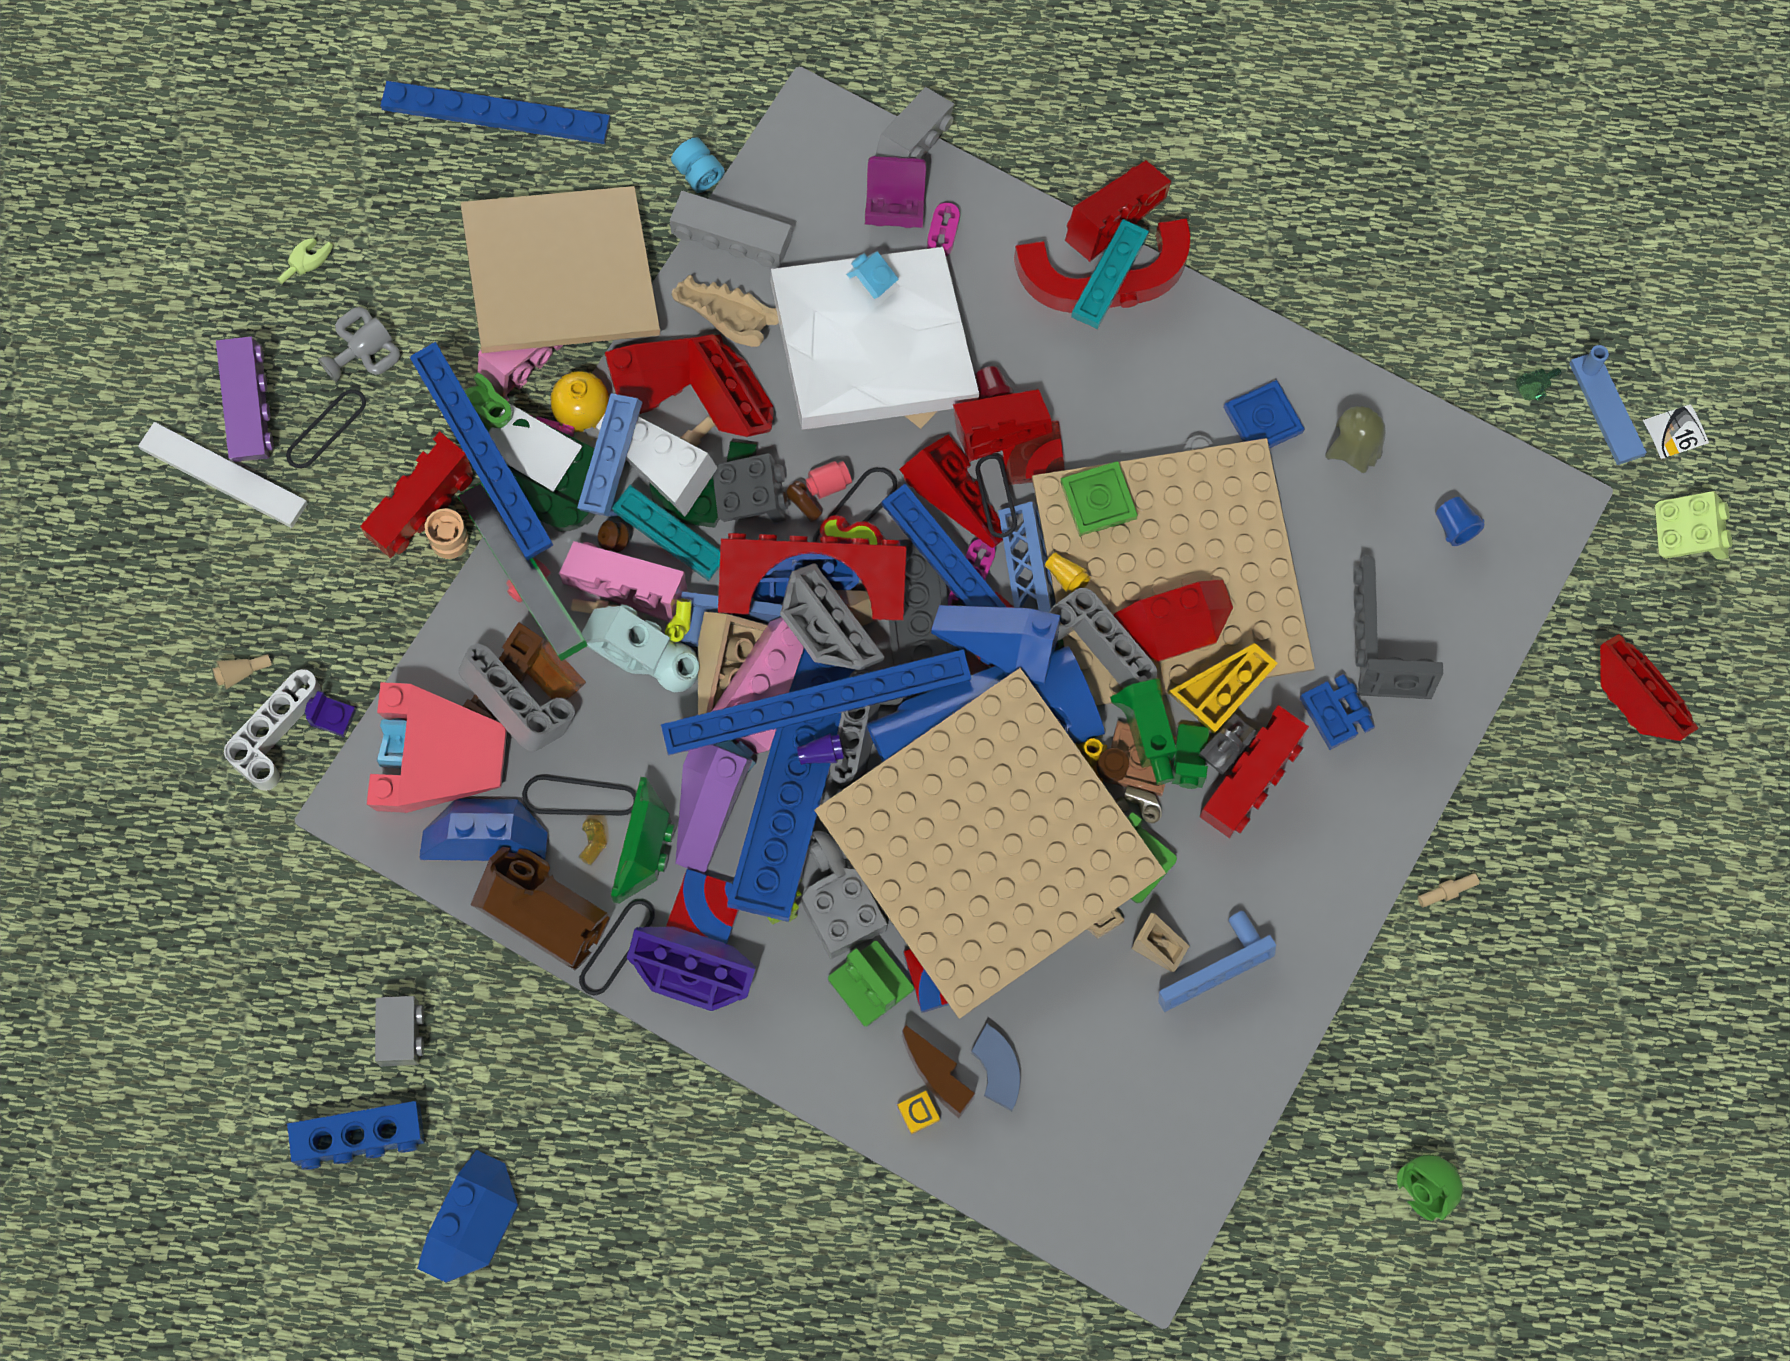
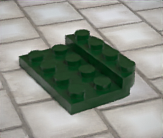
[507,419,595,532]

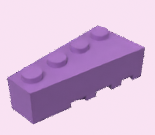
[216,336,274,462]

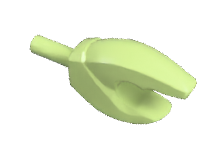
[277,238,333,284]

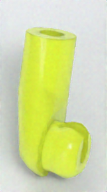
[665,598,692,642]

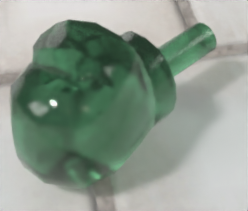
[1516,368,1561,401]

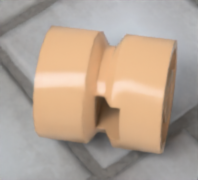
[425,508,469,559]

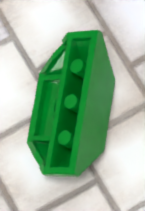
[611,776,675,904]

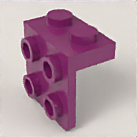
[865,156,926,228]

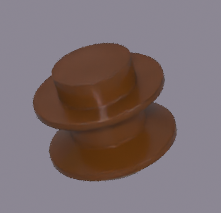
[597,521,629,552]
[1097,748,1129,782]

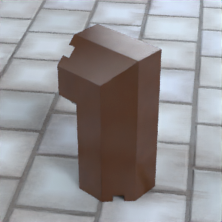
[470,847,610,971]

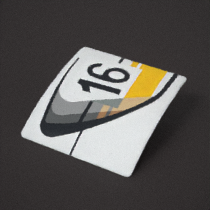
[1643,404,1709,459]

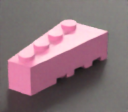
[478,345,563,401]
[559,541,688,622]

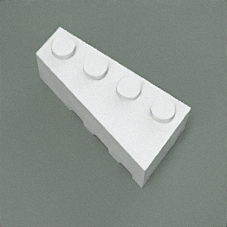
[596,414,717,517]

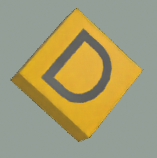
[897,1091,940,1135]

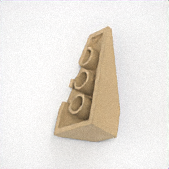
[698,612,768,715]

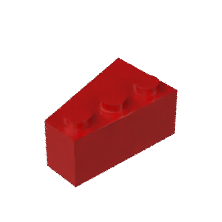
[953,389,1052,462]

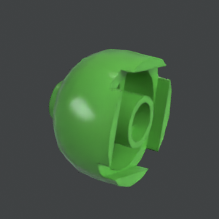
[1397,1154,1463,1221]

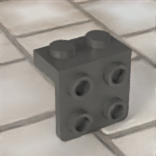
[713,453,788,523]

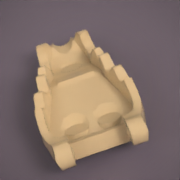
[671,275,779,347]

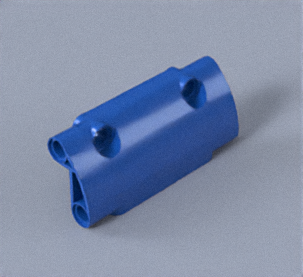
[867,646,1105,762]

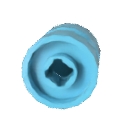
[671,137,725,193]

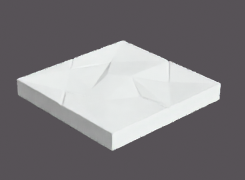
[770,247,979,430]

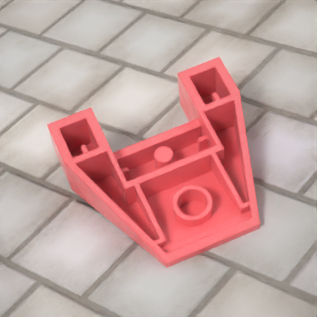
[367,682,507,813]

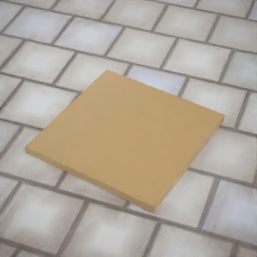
[461,186,660,353]

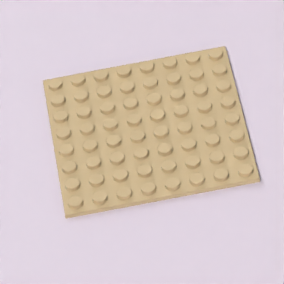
[1032,438,1315,706]
[814,668,1166,1019]

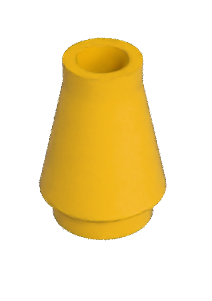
[1045,552,1091,593]

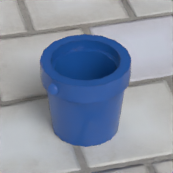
[1436,497,1485,546]

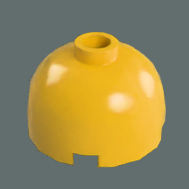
[550,371,609,432]

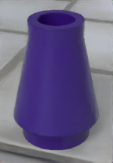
[797,733,845,765]

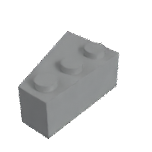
[875,87,954,159]

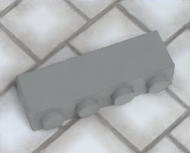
[670,191,792,268]

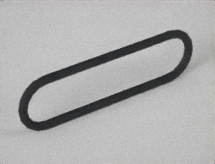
[286,389,366,469]
[975,454,1017,538]
[579,900,655,995]

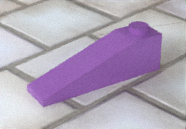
[675,744,753,875]

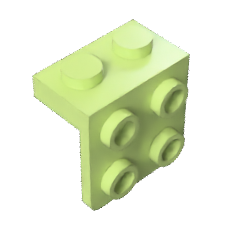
[1655,491,1732,559]

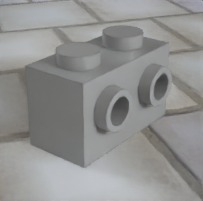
[375,996,424,1067]

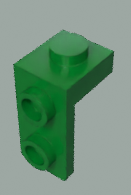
[1171,724,1209,789]

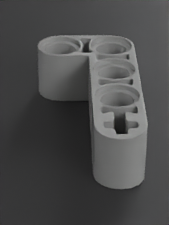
[1048,588,1157,689]
[459,644,575,751]
[830,667,912,789]

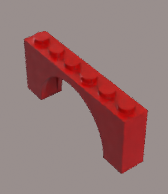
[718,533,906,621]

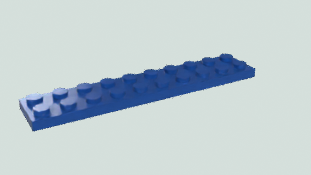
[727,648,855,922]

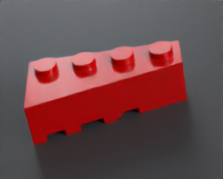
[1065,160,1172,262]
[360,431,473,559]
[1199,705,1309,839]

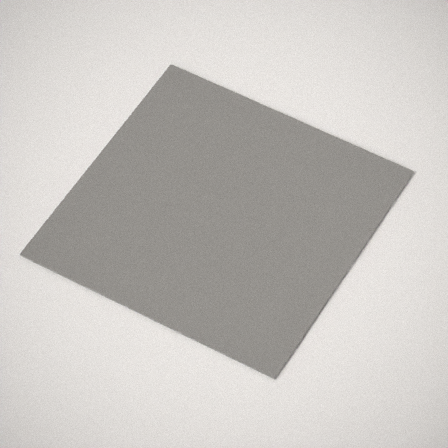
[295,67,1613,1329]

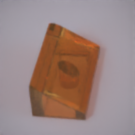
[528,640,586,700]

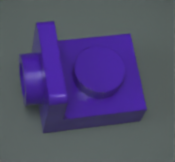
[305,691,356,738]

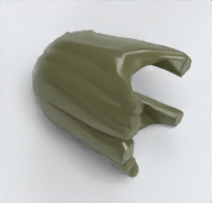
[1325,406,1386,473]

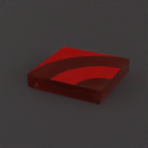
[1002,421,1065,485]

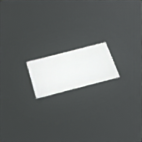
[488,403,582,491]

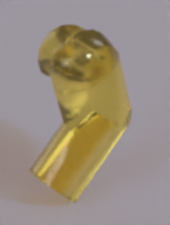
[578,818,607,866]

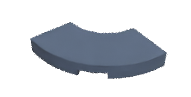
[971,1024,1020,1111]

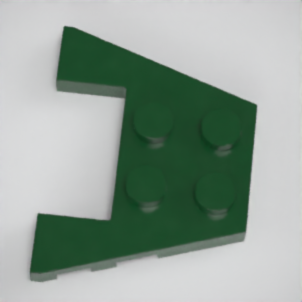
[649,441,757,528]

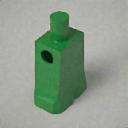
[1110,679,1177,785]

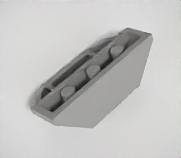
[780,563,885,670]

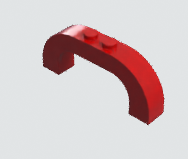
[1014,218,1190,313]

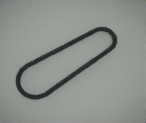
[812,467,897,542]
[522,775,636,816]

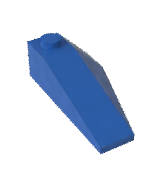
[931,605,1060,686]

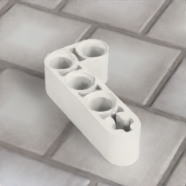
[224,669,321,791]

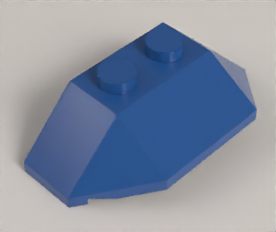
[753,554,859,604]
[419,799,548,861]
[417,1150,518,1283]

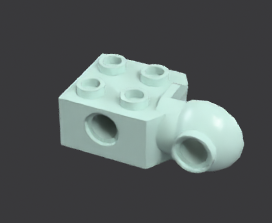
[581,604,699,692]

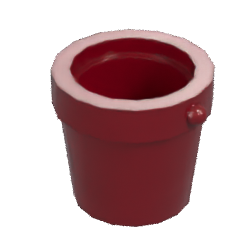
[974,366,1014,400]

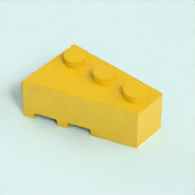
[1167,643,1278,733]

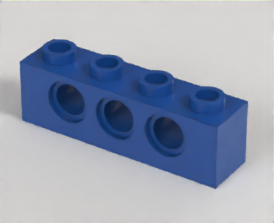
[287,1101,425,1170]

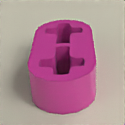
[927,203,960,256]

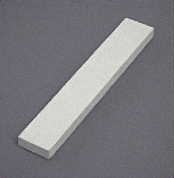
[138,422,308,528]

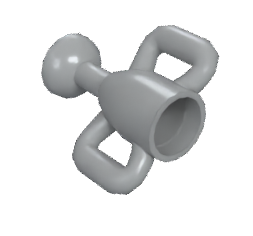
[318,307,400,382]

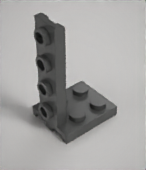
[1353,556,1444,699]

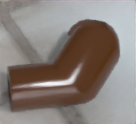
[787,481,822,522]

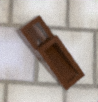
[902,1025,975,1119]

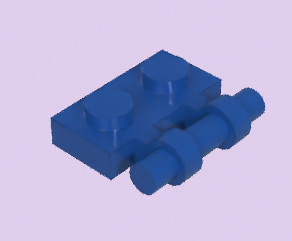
[1300,674,1375,750]

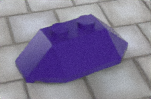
[627,927,756,1011]

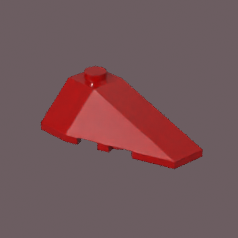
[604,334,723,414]
[899,434,1003,548]

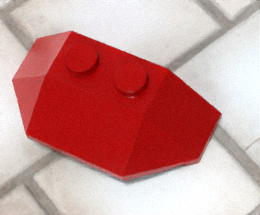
[688,334,774,437]
[1113,580,1233,662]
[1600,634,1699,741]

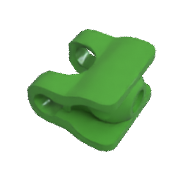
[465,373,513,432]

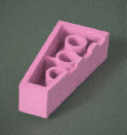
[711,617,804,754]

